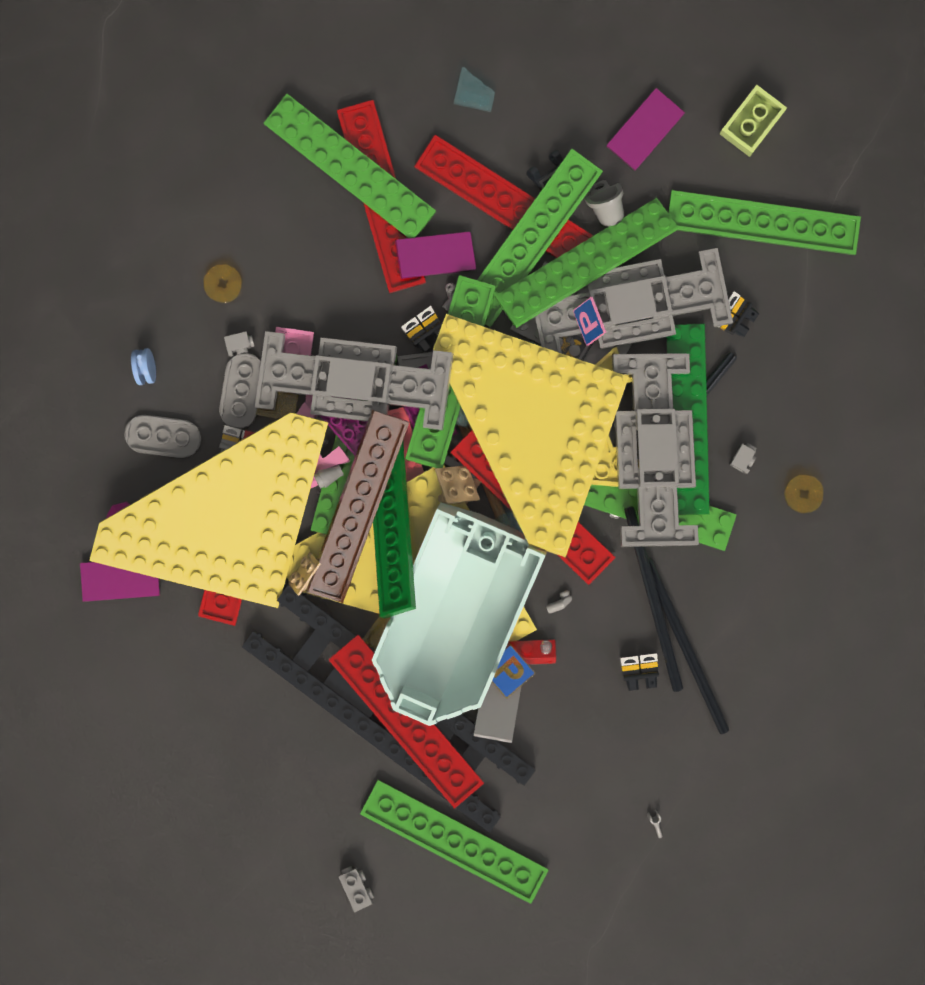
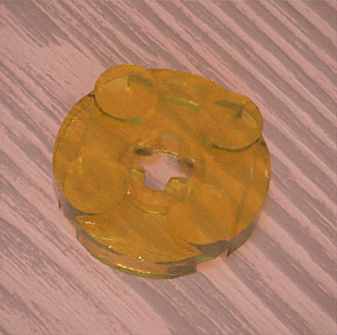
[204,264,242,303]
[784,475,824,513]

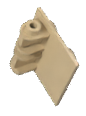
[435,466,480,504]
[288,552,321,596]

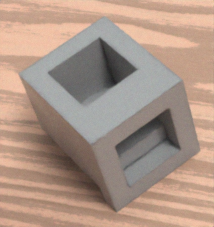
[224,332,255,357]
[729,443,757,474]

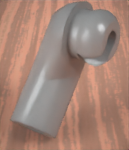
[442,283,456,311]
[546,590,572,614]

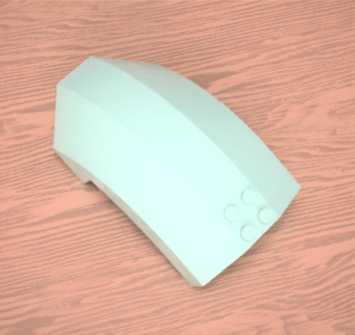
[372,502,547,726]

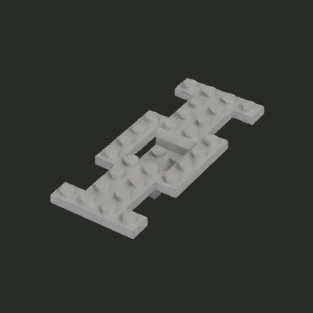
[535,248,733,353]
[255,331,454,430]
[612,354,699,547]

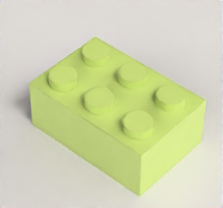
[720,85,787,157]

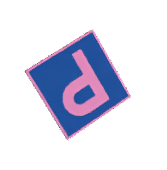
[573,297,606,346]

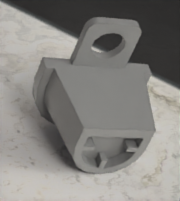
[584,180,625,227]

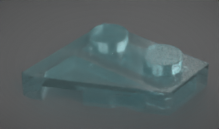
[454,67,495,112]

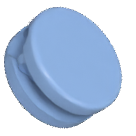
[131,348,156,385]

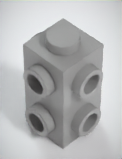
[339,866,374,912]

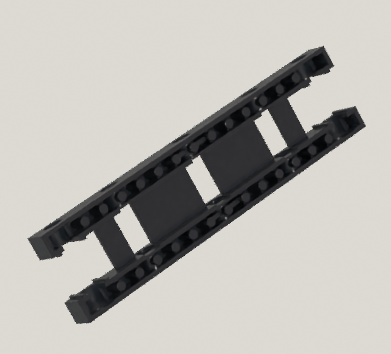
[242,585,536,833]

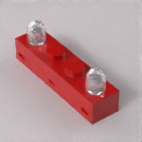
[503,640,556,665]

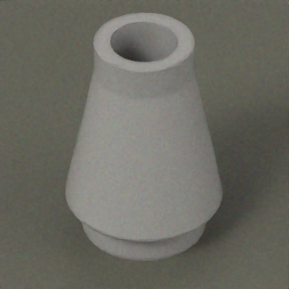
[314,465,344,489]

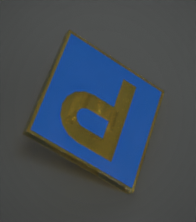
[492,644,536,699]

